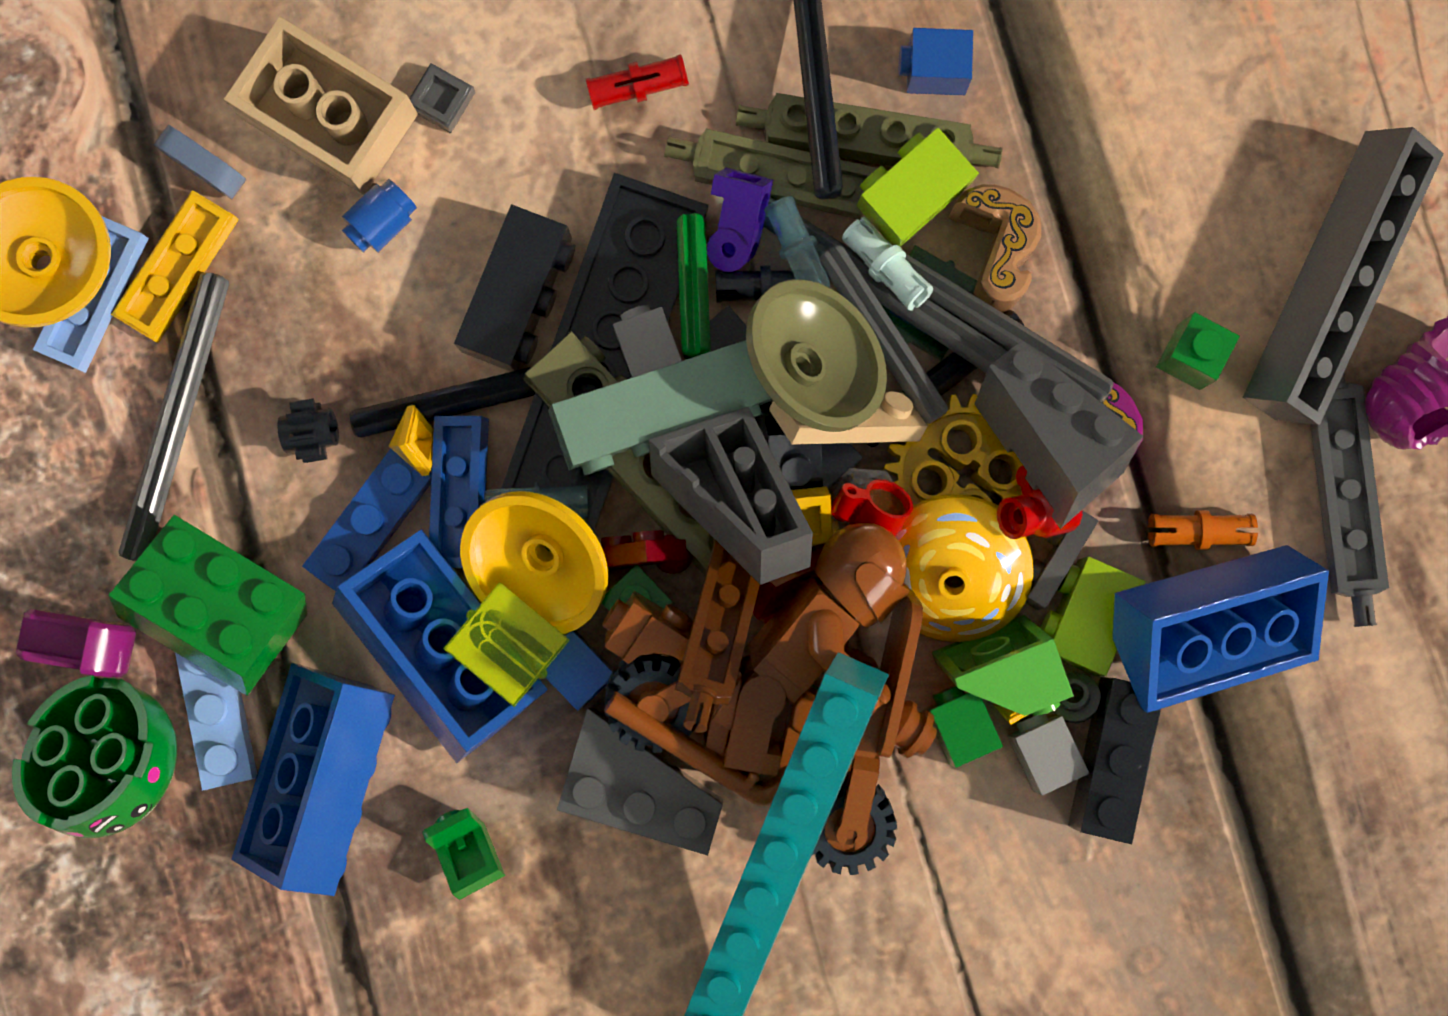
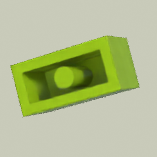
[856,128,979,247]
[1040,556,1146,676]

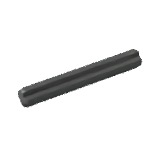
[819,245,948,424]

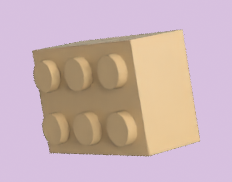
[224,16,418,195]

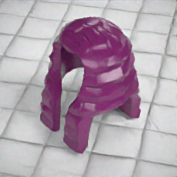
[1365,316,1448,450]

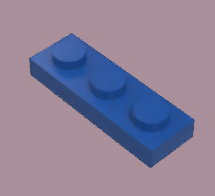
[429,416,489,569]
[302,448,432,591]

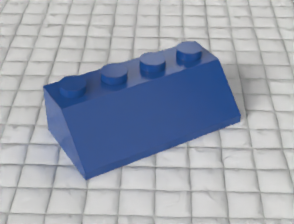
[332,529,548,764]
[1113,545,1329,713]
[231,663,395,896]

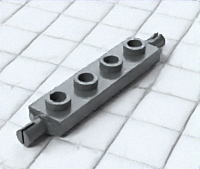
[1310,373,1389,627]

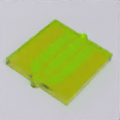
[443,582,570,707]

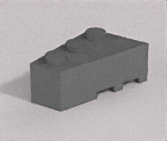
[975,340,1143,529]
[649,406,813,585]
[557,707,723,856]

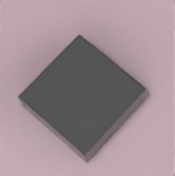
[409,63,475,133]

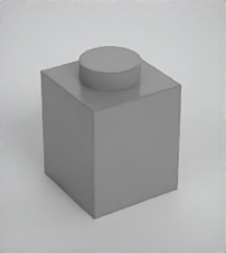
[613,305,682,378]
[1007,714,1089,796]

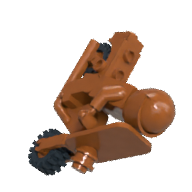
[602,522,937,875]

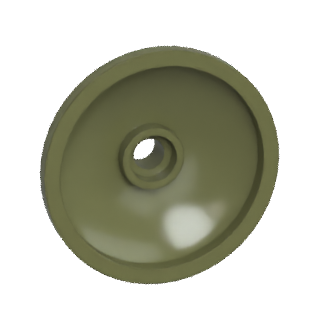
[746,280,887,432]

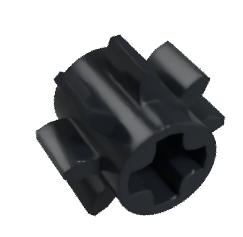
[277,398,339,463]

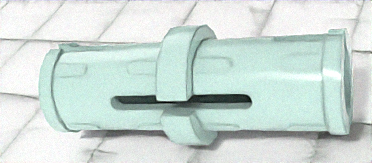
[842,217,933,311]

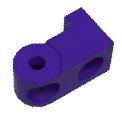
[707,167,774,272]

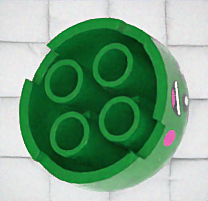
[12,675,177,838]

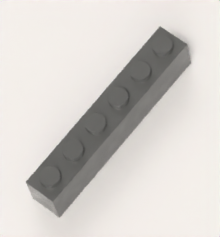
[1242,127,1444,425]

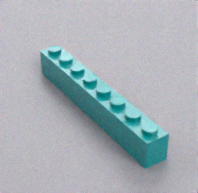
[684,652,889,1016]

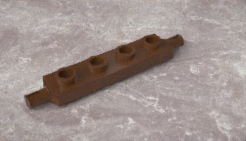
[675,540,760,733]

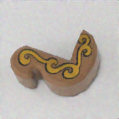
[948,184,1041,313]

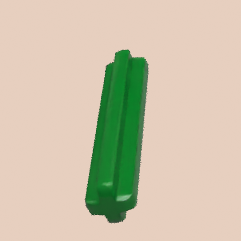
[677,213,711,359]

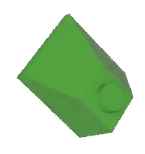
[931,615,1074,716]

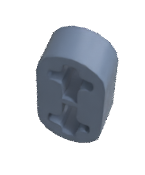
[153,125,246,200]

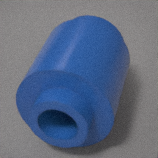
[342,179,417,253]

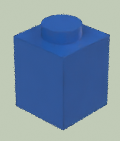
[898,28,973,96]
[535,630,615,711]

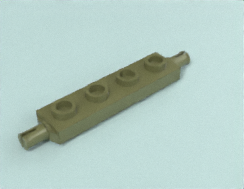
[736,93,1003,169]
[664,128,888,220]

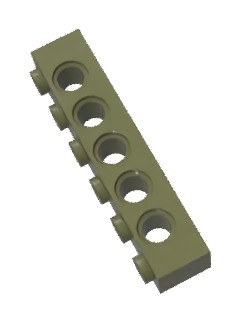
[524,332,713,576]

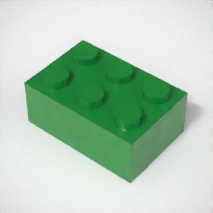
[108,515,308,696]

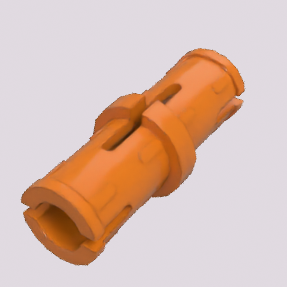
[1148,510,1258,550]

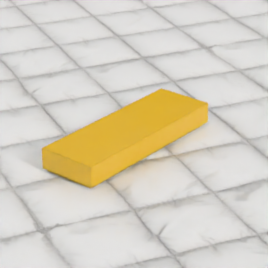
[111,190,239,343]

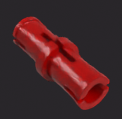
[585,54,689,110]

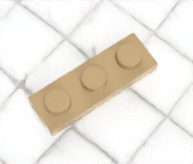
[769,391,928,445]

